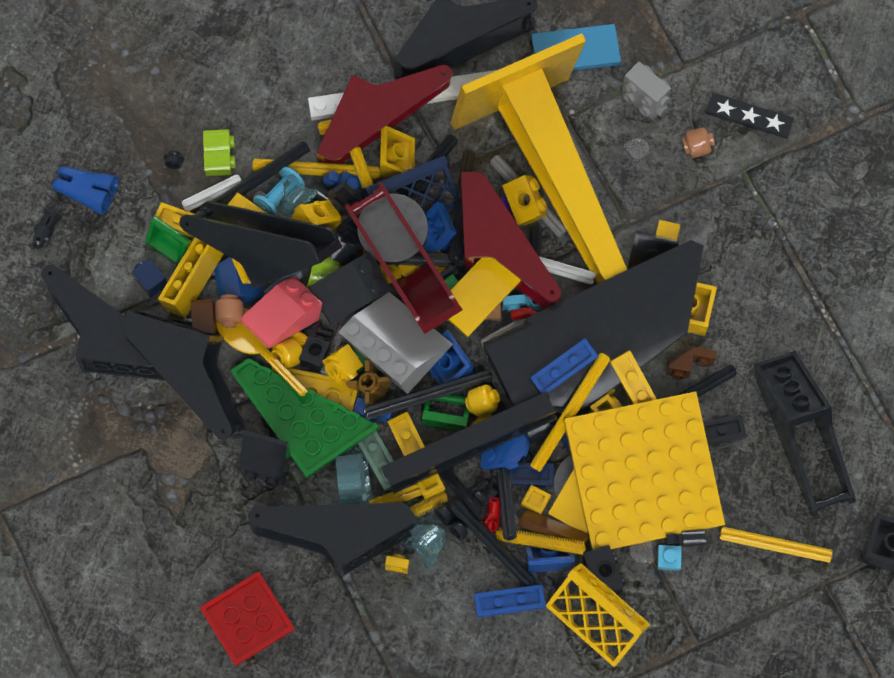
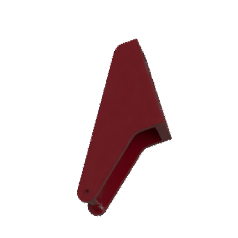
[316,65,452,164]
[461,172,561,309]
[345,182,463,334]

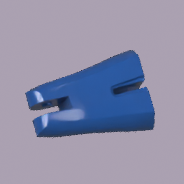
[51,166,119,215]

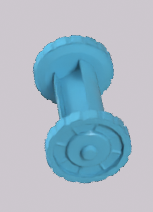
[253,167,305,216]

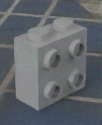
[621,62,671,120]

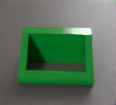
[145,216,191,266]
[422,394,470,432]

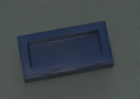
[510,462,554,487]

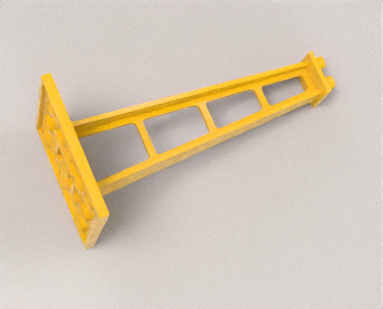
[450,33,627,284]

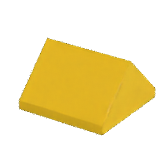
[380,126,415,178]

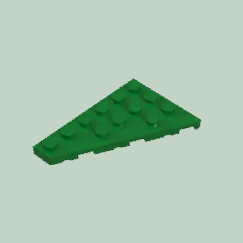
[230,358,379,479]

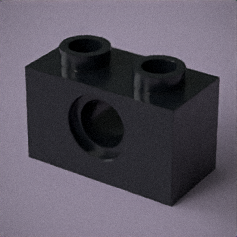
[582,545,626,595]

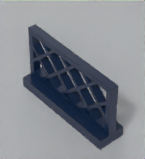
[362,156,457,214]

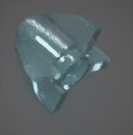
[280,174,318,216]
[403,524,446,568]

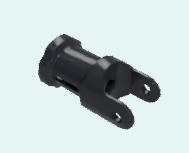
[33,209,62,249]

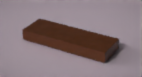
[518,509,589,545]

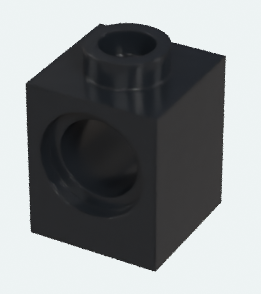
[299,335,330,373]

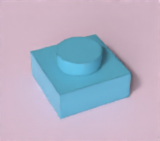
[657,545,681,571]

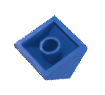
[214,257,264,304]
[429,330,473,384]
[525,536,575,573]

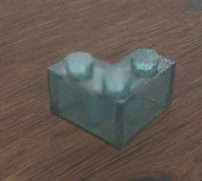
[335,454,371,504]

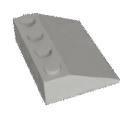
[339,292,453,394]

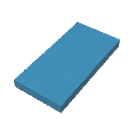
[531,24,621,71]

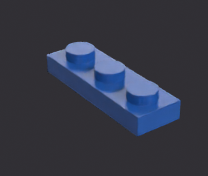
[530,338,599,394]
[474,585,546,618]

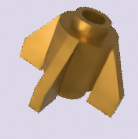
[346,360,391,406]

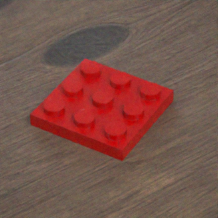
[199,571,295,667]

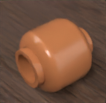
[682,127,715,158]
[215,295,244,328]

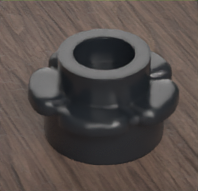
[163,150,185,169]

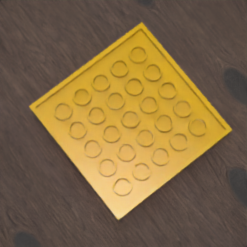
[563,392,725,550]

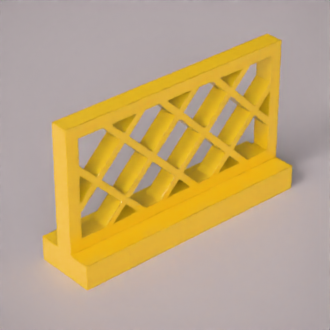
[546,563,651,667]

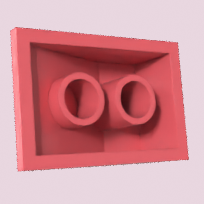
[241,275,322,349]

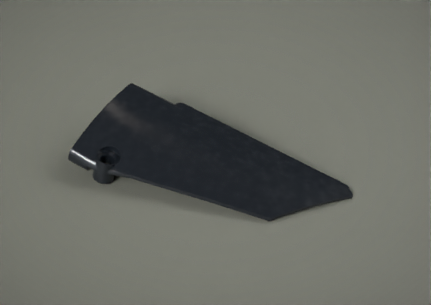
[483,240,704,444]

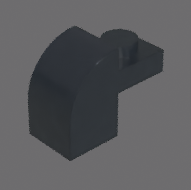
[327,182,366,234]
[324,225,363,264]

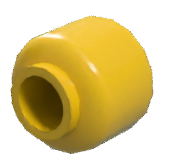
[271,338,303,369]
[465,384,500,417]

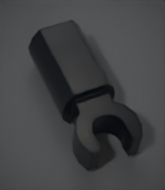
[665,529,706,547]

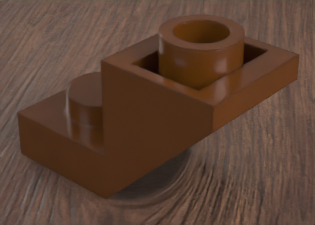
[191,299,218,335]
[667,347,717,380]

